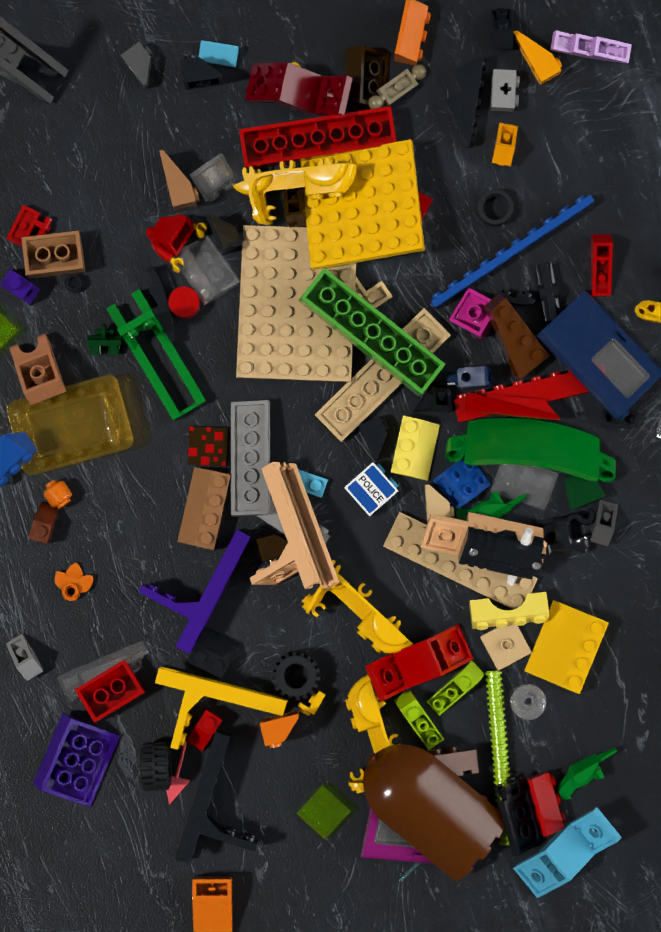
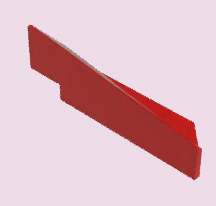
[466,393,560,421]

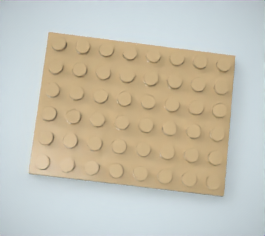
[236,225,357,382]

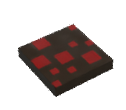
[188,426,228,466]

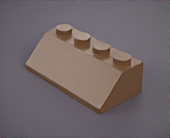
[177,467,231,550]

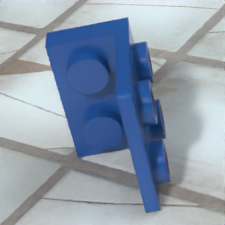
[433,456,491,511]

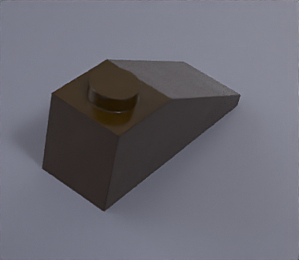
[284,166,306,228]

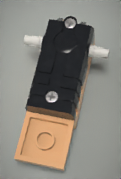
[421,512,547,586]

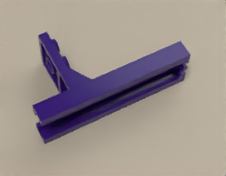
[138,530,252,654]

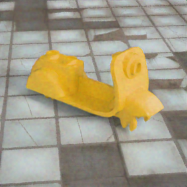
[232,158,357,225]
[302,560,413,654]
[345,674,401,793]

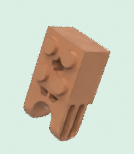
[10,333,66,405]

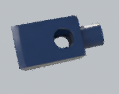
[447,366,492,389]

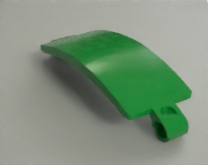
[446,418,616,482]

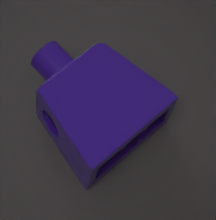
[0,269,40,305]

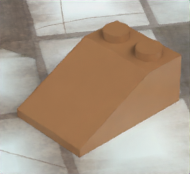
[159,150,200,212]

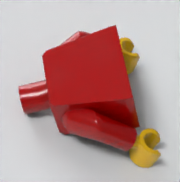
[146,214,207,273]

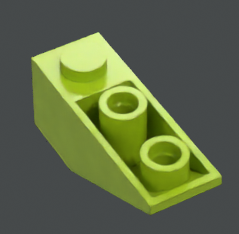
[427,660,485,716]
[394,690,444,750]

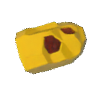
[634,300,661,324]

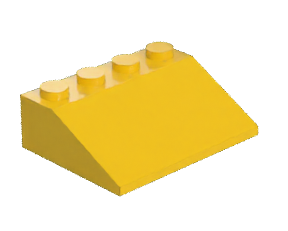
[524,600,609,694]

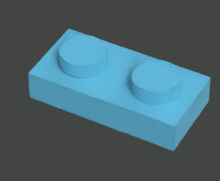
[298,469,328,498]

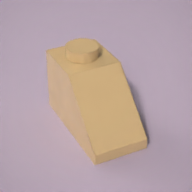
[425,485,454,523]

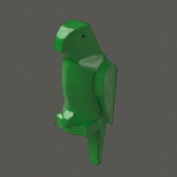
[456,491,527,521]
[557,748,617,800]

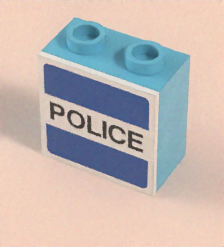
[344,463,398,517]

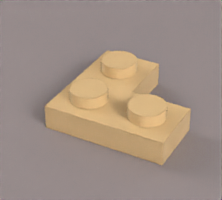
[355,277,393,308]

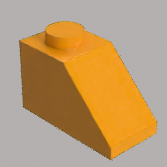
[492,123,518,166]

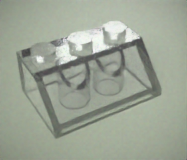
[173,235,241,305]
[490,464,558,510]

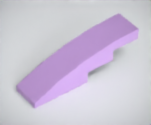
[550,31,632,64]

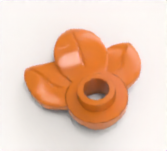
[55,563,93,601]

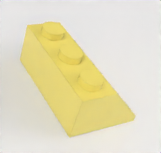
[390,416,440,481]

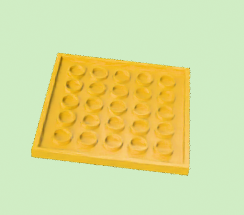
[300,139,425,270]

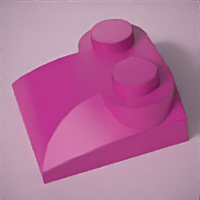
[449,288,492,339]

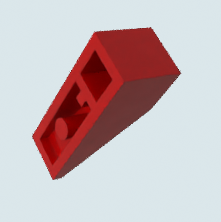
[591,234,613,296]

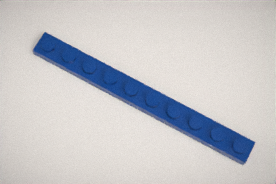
[430,195,594,309]

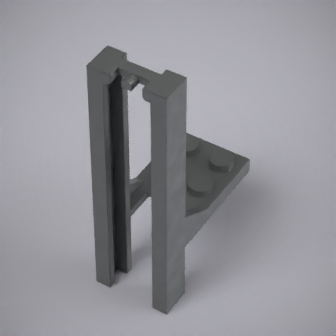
[0,17,69,104]

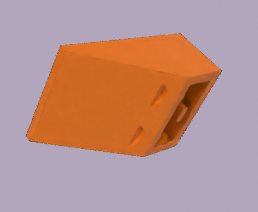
[192,876,232,932]

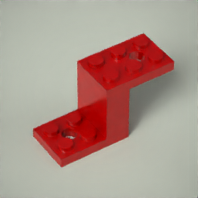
[365,624,473,702]

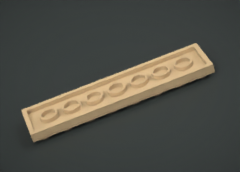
[315,308,451,442]
[383,512,538,610]

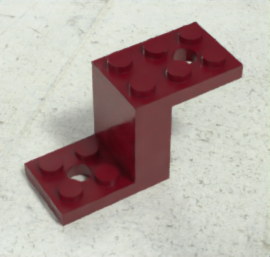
[245,62,353,115]

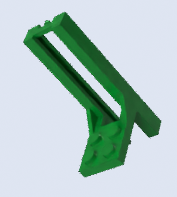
[106,289,207,421]

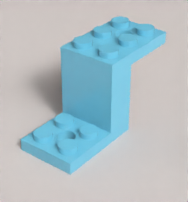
[513,807,622,898]

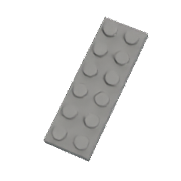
[231,400,271,517]

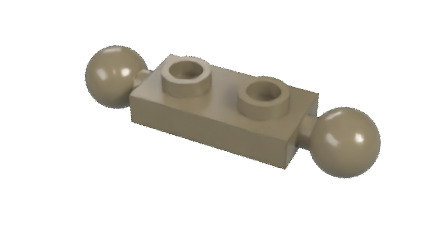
[368,64,426,109]

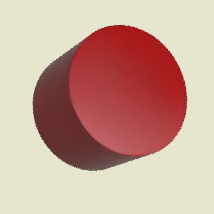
[168,286,200,319]

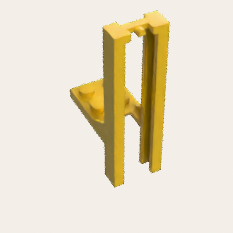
[155,666,288,750]

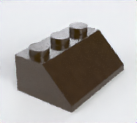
[345,46,389,109]

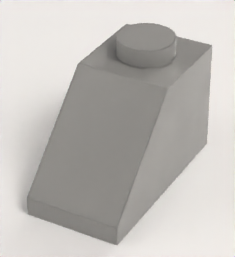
[6,634,43,681]

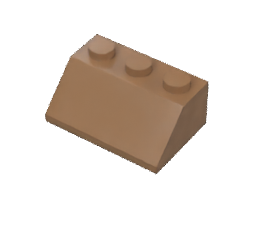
[21,231,85,279]

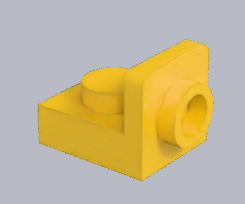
[297,690,326,716]

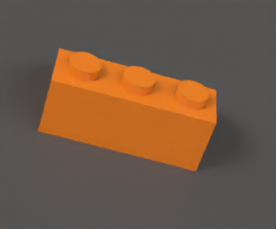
[394,0,431,66]
[260,710,299,749]

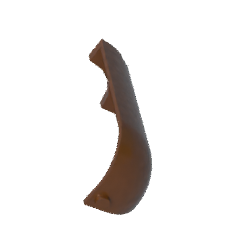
[363,745,505,882]

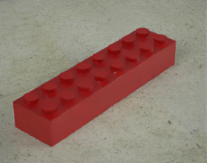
[239,106,396,170]

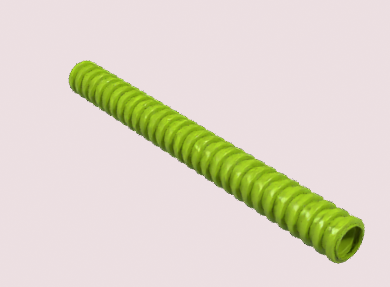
[485,670,510,845]

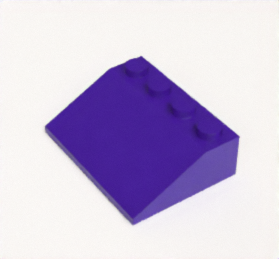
[33,713,120,807]

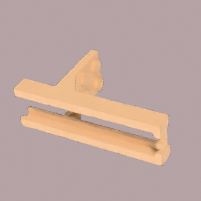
[250,462,339,589]

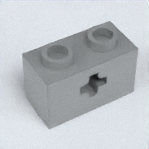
[490,69,520,112]

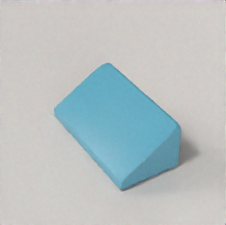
[199,40,239,68]

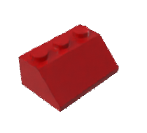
[75,659,146,723]
[525,771,566,837]

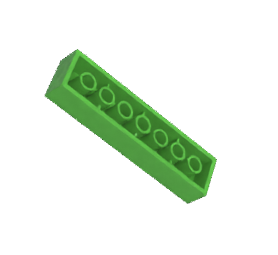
[298,268,445,396]

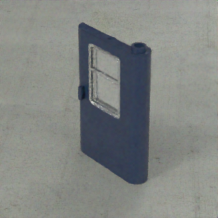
[536,290,661,420]

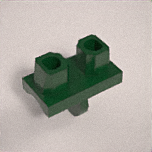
[86,324,123,355]

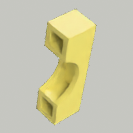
[469,592,549,630]

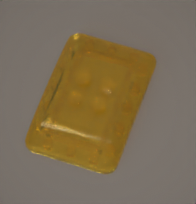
[7,375,134,475]

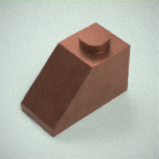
[28,502,59,544]

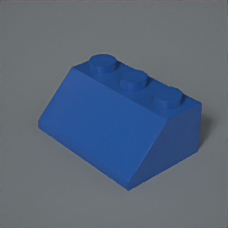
[0,432,37,487]

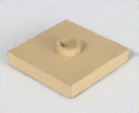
[480,624,532,671]

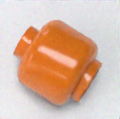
[43,479,72,509]

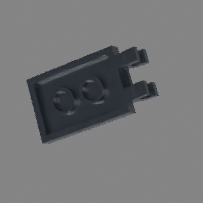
[494,777,543,856]

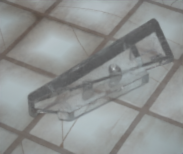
[57,641,148,702]

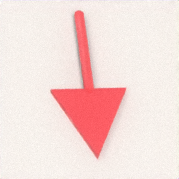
[166,741,191,805]

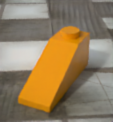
[513,30,562,85]

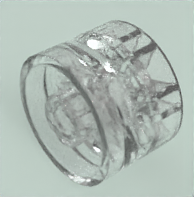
[509,683,546,720]

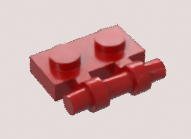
[6,205,53,247]

